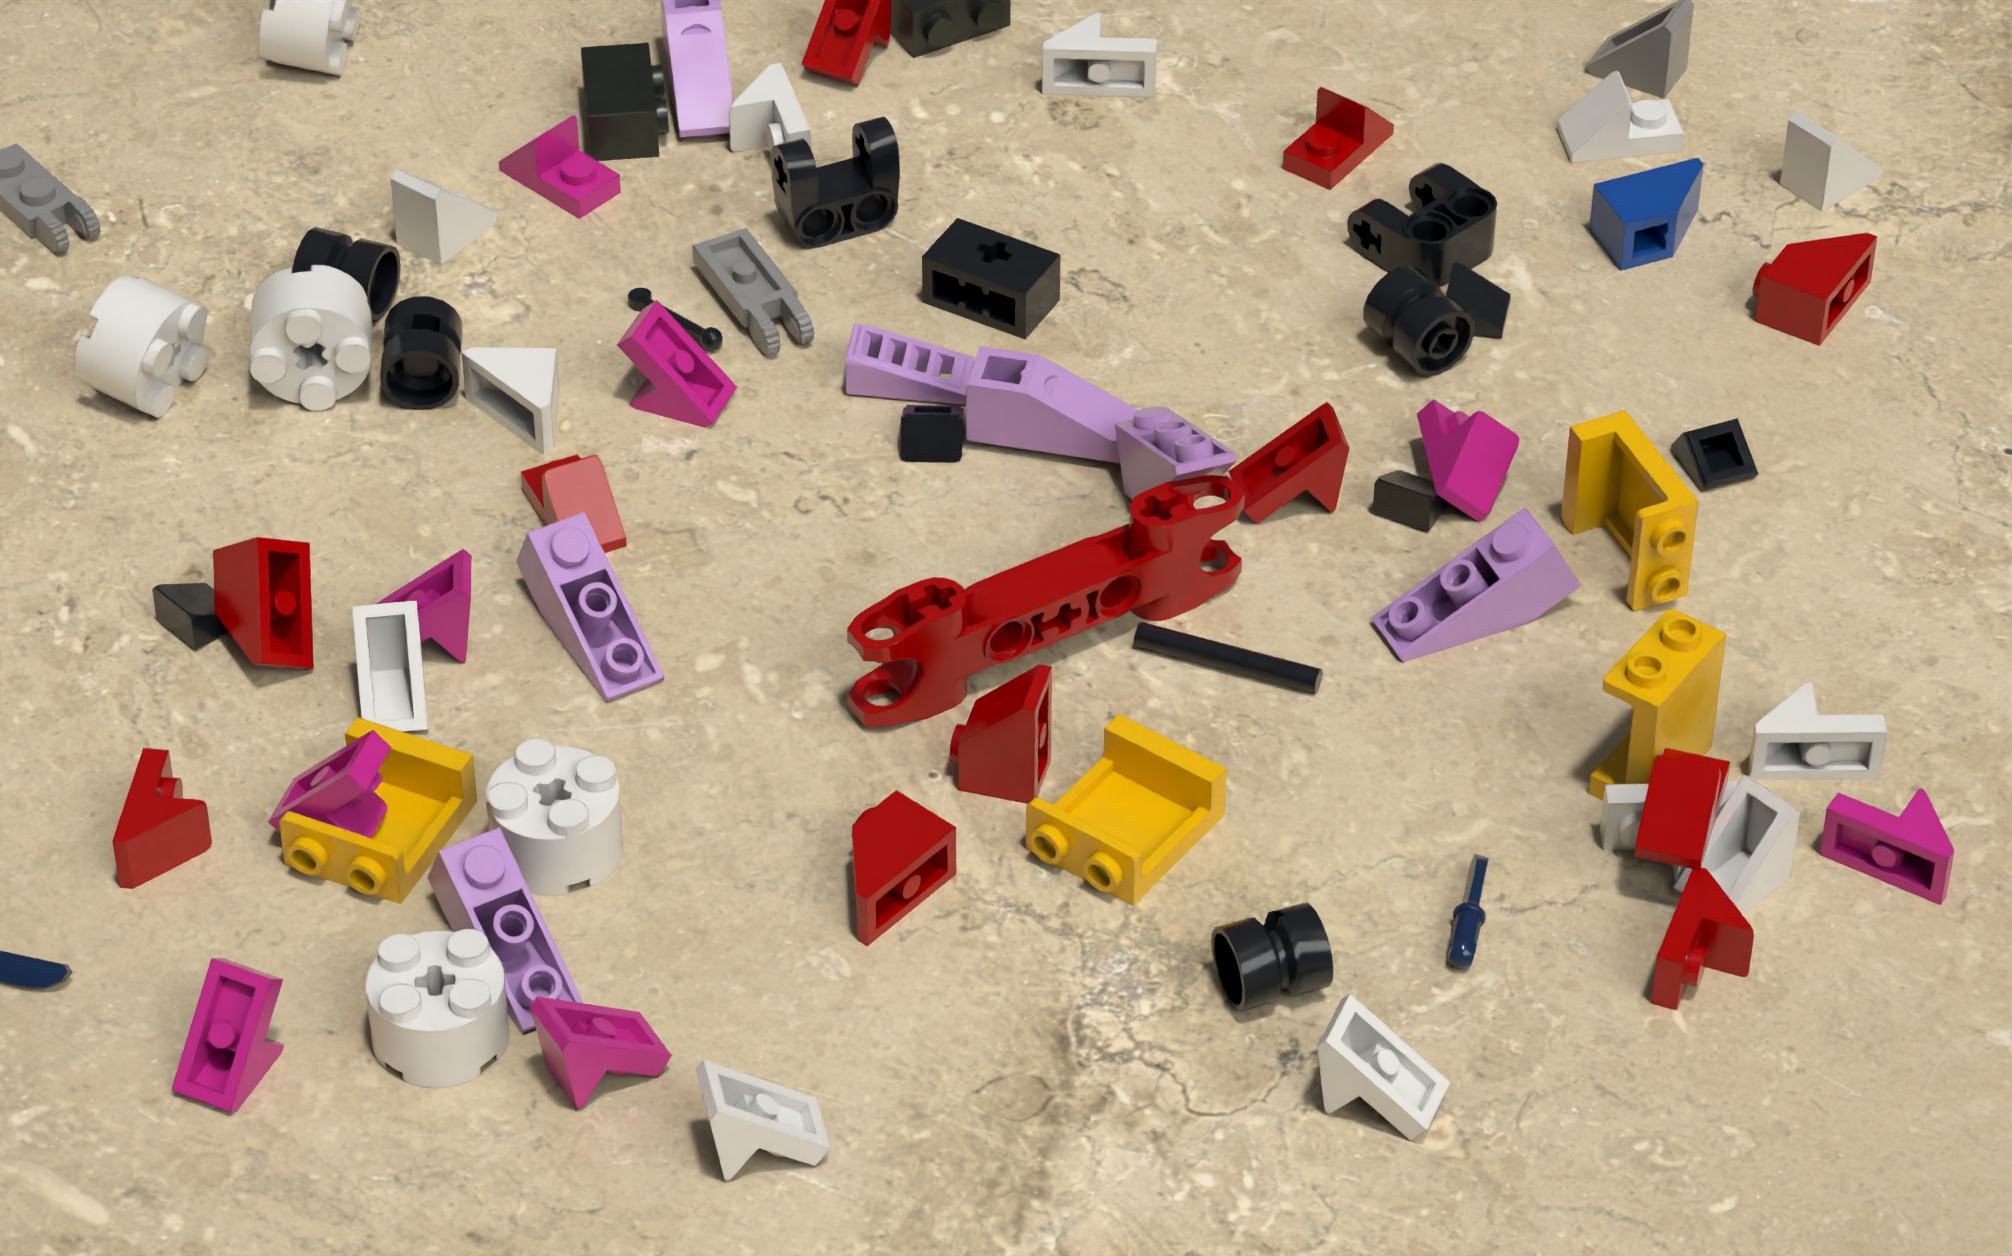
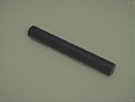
[1134,622,1323,694]

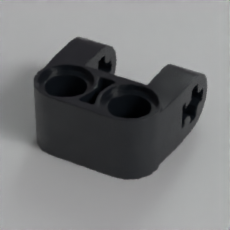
[771,117,900,248]
[1347,163,1497,287]

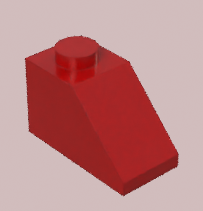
[1752,232,1878,346]
[213,537,314,670]
[949,664,1052,804]
[851,790,957,946]

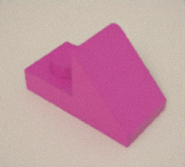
[499,115,621,219]
[617,300,737,428]
[1417,399,1519,522]
[376,549,472,663]
[268,730,392,838]
[1820,788,1955,905]
[171,958,284,1112]
[530,996,672,1109]

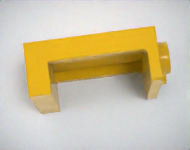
[1561,410,1699,611]
[1588,609,1726,801]
[1026,714,1227,906]
[279,717,477,904]

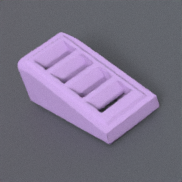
[846,324,974,405]

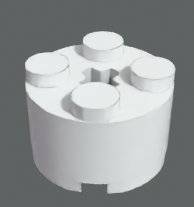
[259,0,360,76]
[249,265,372,411]
[75,275,209,418]
[486,739,623,896]
[365,929,509,1088]

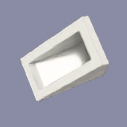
[1780,110,1884,212]
[390,168,499,265]
[462,347,560,456]
[352,600,428,732]
[1673,775,1800,914]

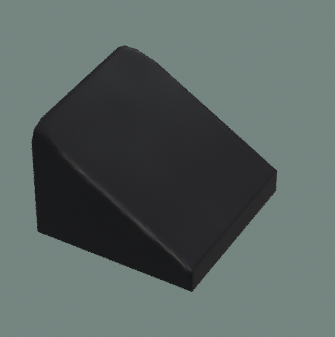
[1446,262,1511,338]
[901,405,964,462]
[1671,418,1759,492]
[1373,470,1449,532]
[152,583,228,650]

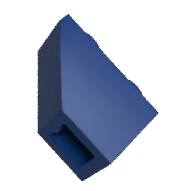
[1589,158,1703,271]

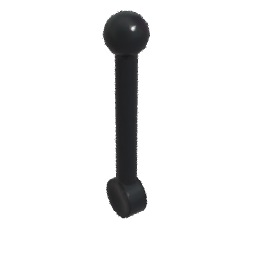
[628,288,723,351]

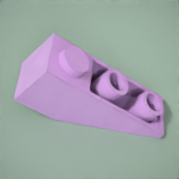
[660,0,733,138]
[966,346,1138,464]
[1114,406,1236,500]
[1371,507,1581,662]
[516,512,665,702]
[428,827,583,1034]

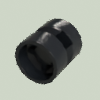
[292,227,401,320]
[1363,266,1475,377]
[380,296,463,410]
[1211,903,1334,1011]

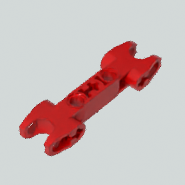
[847,475,1245,727]

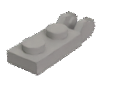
[0,143,101,254]
[692,228,815,356]

